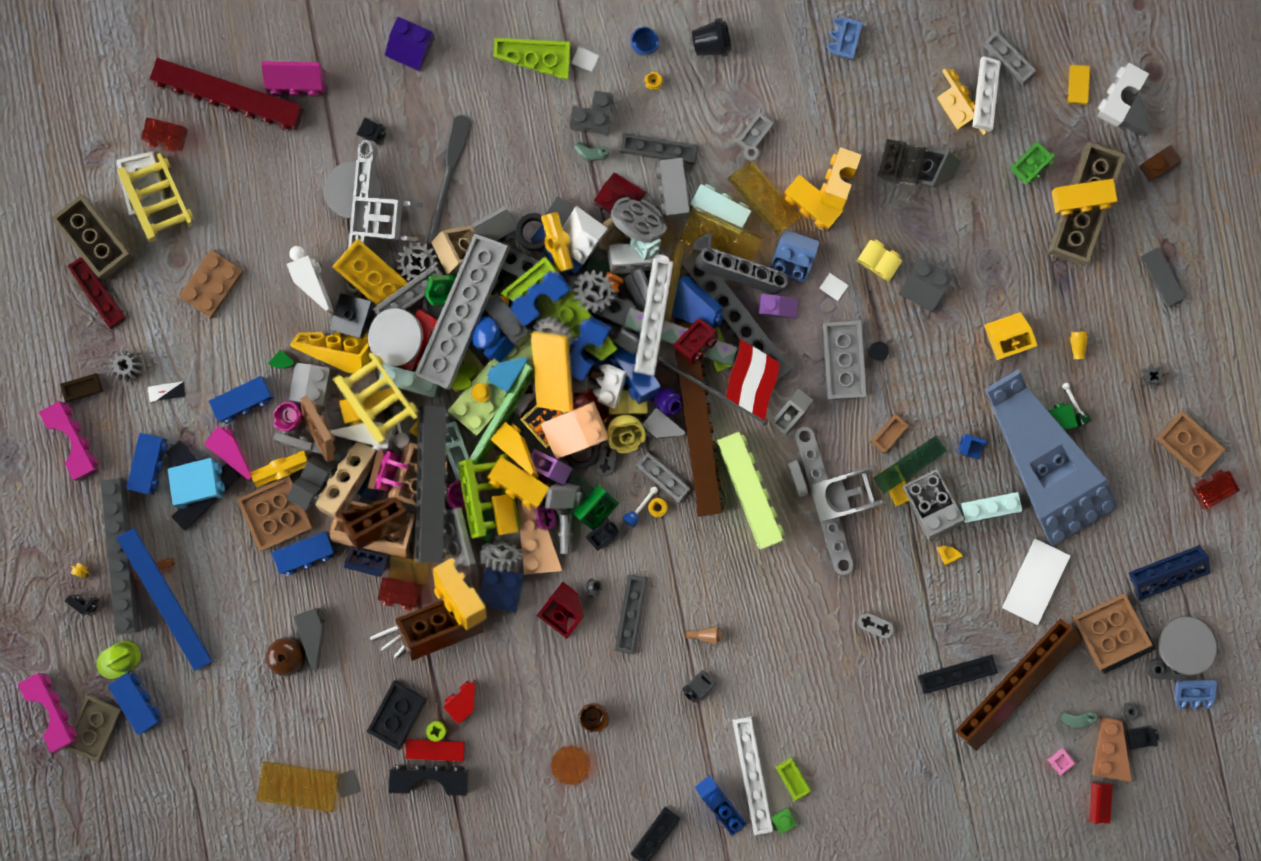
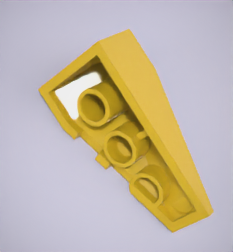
[290,332,372,374]

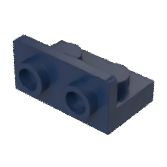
[344,546,388,577]

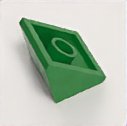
[572,484,619,530]

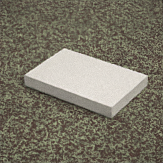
[116,151,166,216]

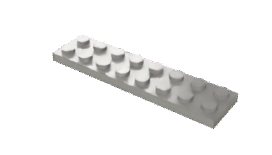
[414,234,510,390]

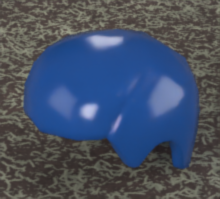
[630,26,659,56]

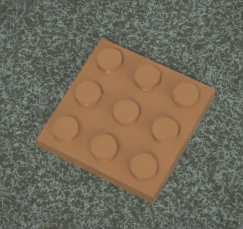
[236,476,313,552]
[1072,593,1152,671]

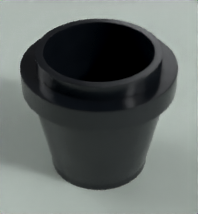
[692,18,732,57]

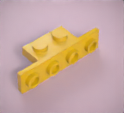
[937,68,989,135]

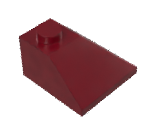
[594,172,646,215]
[537,582,584,639]

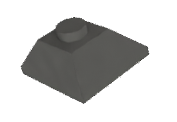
[905,146,961,188]

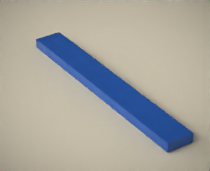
[116,527,212,671]

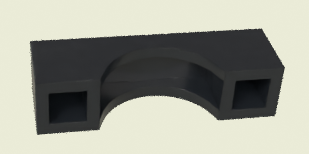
[389,764,469,796]

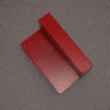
[1089,782,1113,825]

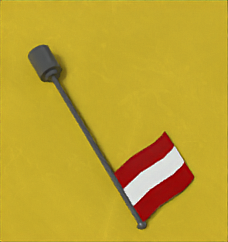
[613,326,779,426]

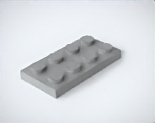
[822,320,867,400]

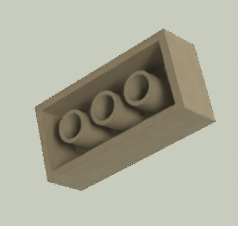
[51,194,134,281]

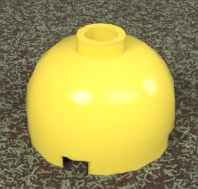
[607,414,646,453]

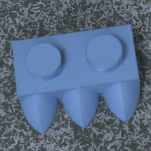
[826,17,863,60]
[1174,680,1217,710]

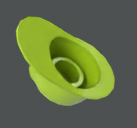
[97,641,141,679]

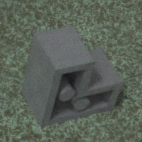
[570,91,614,136]
[286,455,335,510]

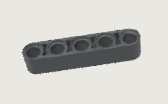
[695,248,788,294]

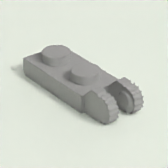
[273,431,323,455]

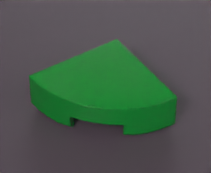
[268,350,295,369]

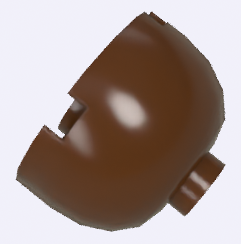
[266,637,306,676]

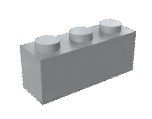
[656,158,689,221]

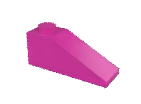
[204,426,252,481]

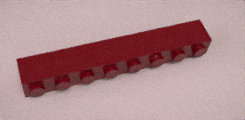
[149,58,304,132]

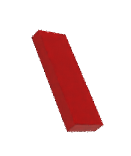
[405,739,465,762]

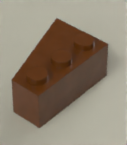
[336,497,409,551]

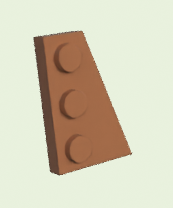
[1092,717,1132,782]

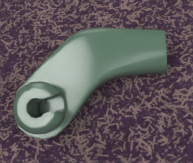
[573,141,610,161]
[1059,711,1098,729]

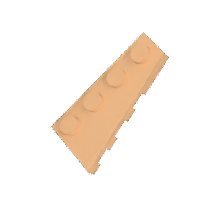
[517,498,563,575]

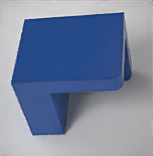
[957,434,987,459]

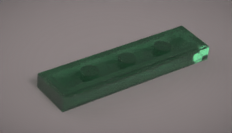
[873,436,947,494]

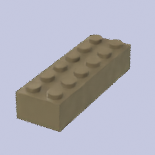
[1047,142,1125,266]

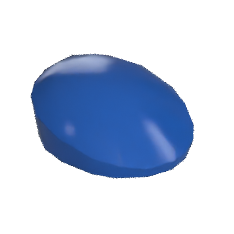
[472,317,500,349]

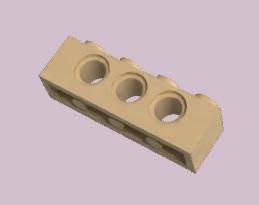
[315,441,377,520]

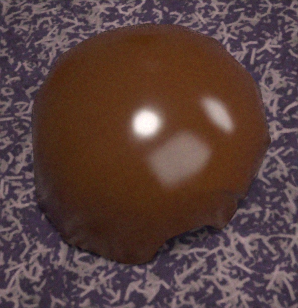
[579,703,609,733]

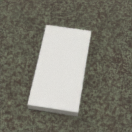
[1002,539,1070,625]

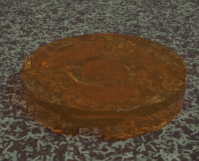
[551,746,590,785]

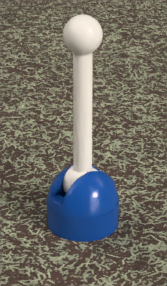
[622,487,658,528]

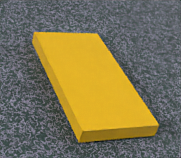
[332,238,408,305]
[531,332,573,412]

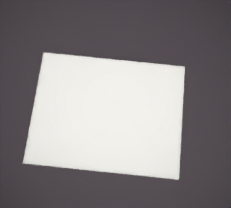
[571,47,599,72]
[819,273,849,301]

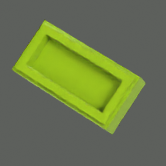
[775,757,811,801]

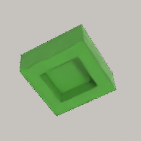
[771,807,797,835]

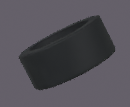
[516,213,546,251]
[564,443,599,468]

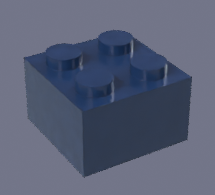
[479,567,524,613]

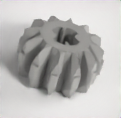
[108,349,142,382]

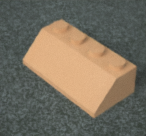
[330,501,415,558]

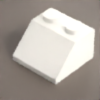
[563,206,608,265]

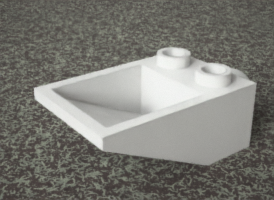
[287,246,334,315]
[331,421,409,452]

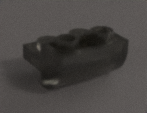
[878,139,927,186]

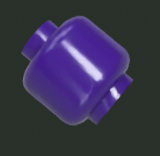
[654,388,682,416]

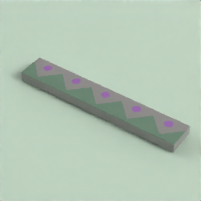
[624,308,737,366]

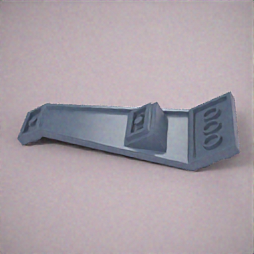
[985,369,1118,546]

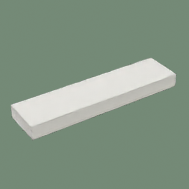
[973,56,1001,132]

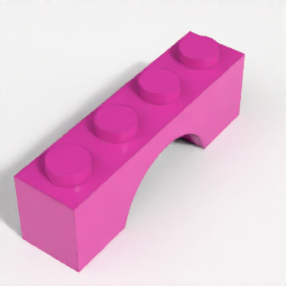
[39,401,99,481]
[17,673,78,753]

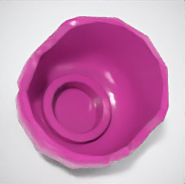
[273,402,302,431]
[446,481,466,511]

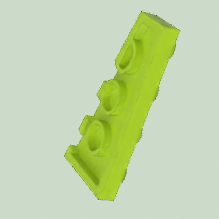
[493,38,570,81]

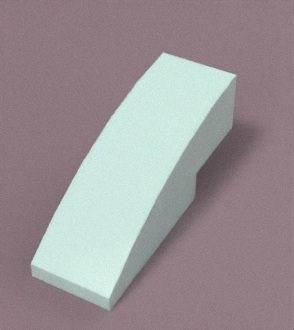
[445,418,470,481]

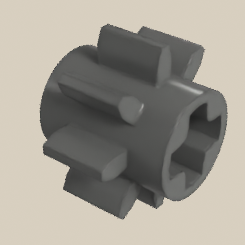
[1139,365,1165,389]

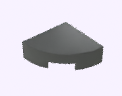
[691,233,713,252]

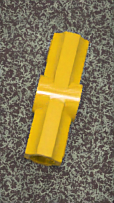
[541,211,574,272]
[250,451,309,487]

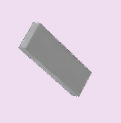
[982,31,1037,85]
[635,451,691,503]

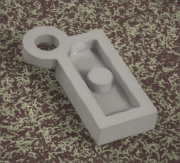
[736,112,774,161]

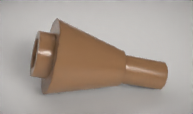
[686,626,722,645]

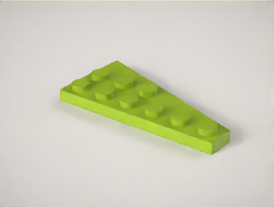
[501,257,618,361]

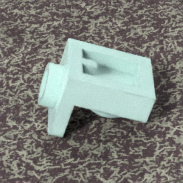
[630,238,662,260]

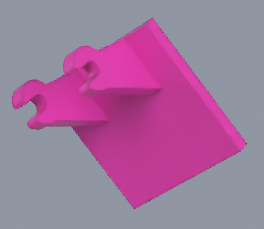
[376,451,409,492]

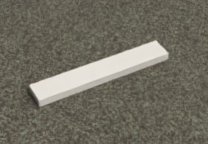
[634,258,673,376]
[732,716,773,835]

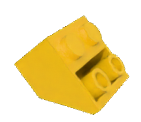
[984,312,1038,361]

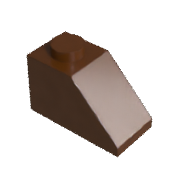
[1138,145,1181,182]

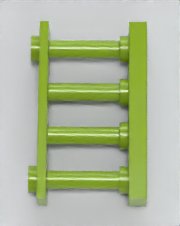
[457,454,521,539]

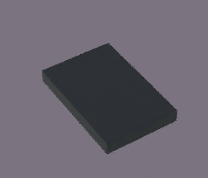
[366,680,428,750]

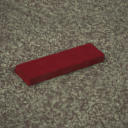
[67,257,127,329]

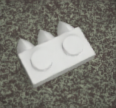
[593,364,627,409]

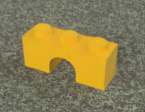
[819,147,861,210]

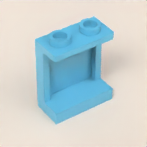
[168,458,225,509]

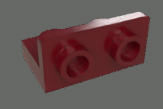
[673,318,717,365]

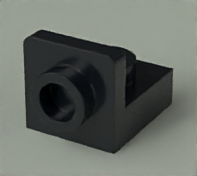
[356,118,386,145]
[586,517,619,551]
[65,594,99,615]
[682,670,716,703]
[1126,725,1159,750]

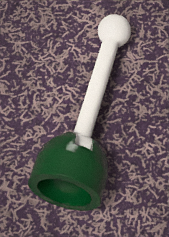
[1062,383,1092,427]

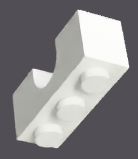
[1097,63,1149,127]

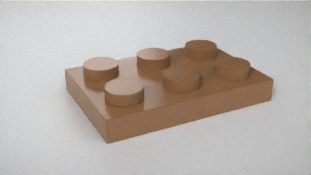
[179,250,244,319]
[300,395,336,463]
[1155,411,1225,478]

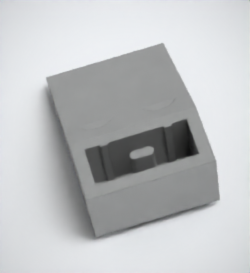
[902,469,964,541]

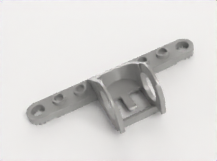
[345,139,423,293]
[795,427,887,575]

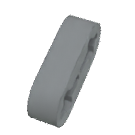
[787,460,808,498]
[857,613,893,638]

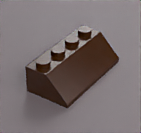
[395,600,483,661]

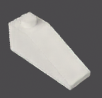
[607,243,669,274]

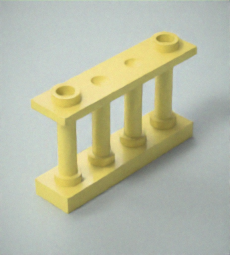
[117,153,194,243]
[333,352,419,444]

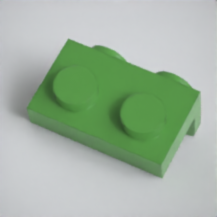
[1009,141,1055,185]

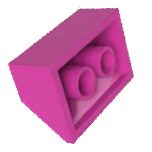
[261,61,326,97]

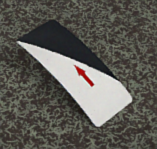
[148,382,185,402]

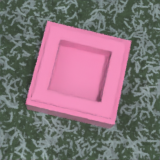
[1047,748,1076,776]

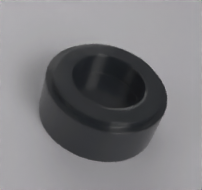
[869,341,889,361]

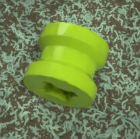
[426,720,447,741]

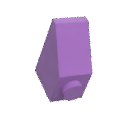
[758,294,798,319]
[531,449,573,485]

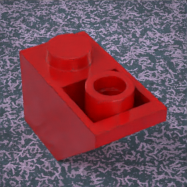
[443,680,476,724]

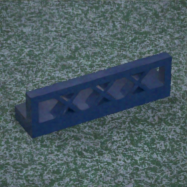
[1128,545,1211,601]

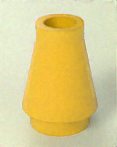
[1069,332,1089,359]

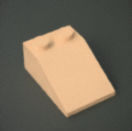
[541,402,609,459]

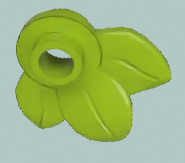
[452,358,478,390]

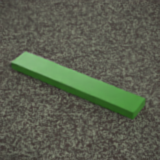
[469,363,534,465]

